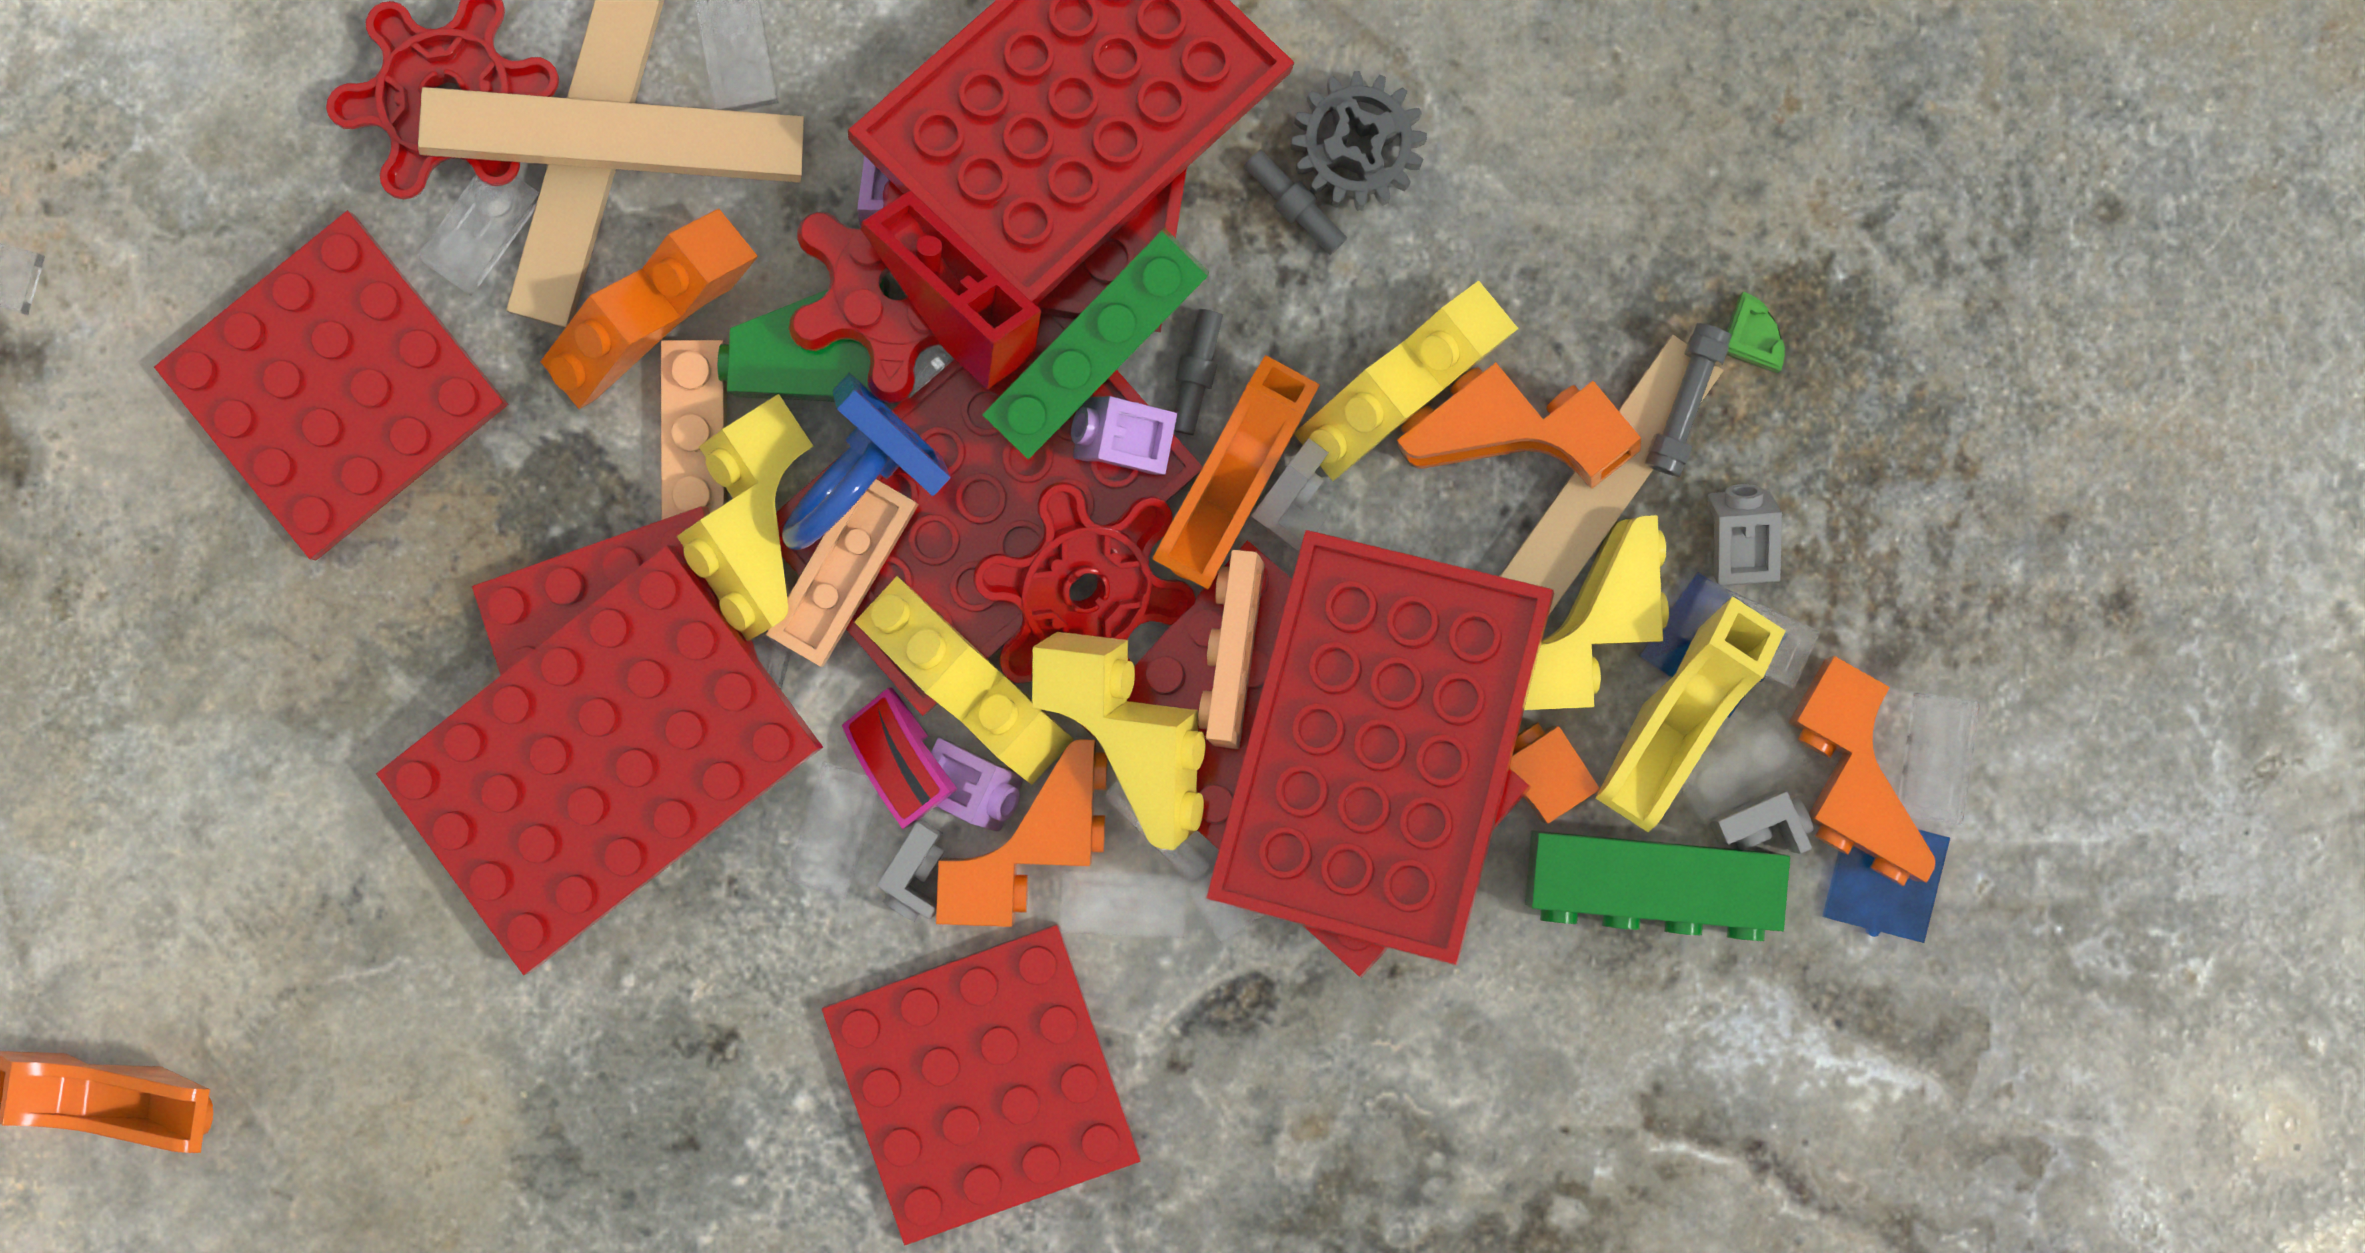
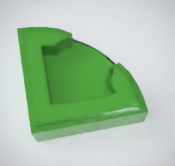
[1726,292,1785,373]

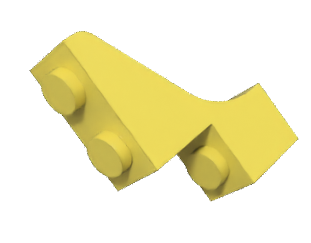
[1294,281,1518,481]
[677,394,814,641]
[1524,515,1669,710]
[855,576,1074,785]
[1595,596,1785,832]
[1032,632,1205,850]

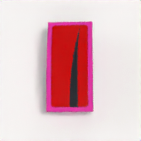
[842,687,957,829]

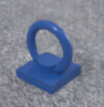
[782,372,951,550]

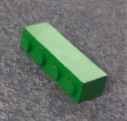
[982,227,1209,459]
[1525,830,1790,941]

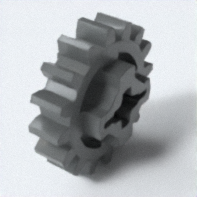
[1291,71,1427,211]

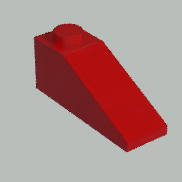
[861,190,1041,390]

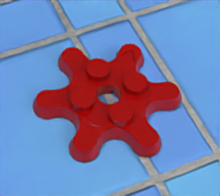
[326,0,559,200]
[789,180,941,403]
[974,482,1195,683]

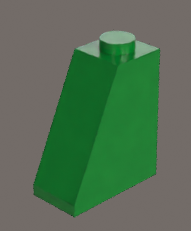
[717,276,890,403]

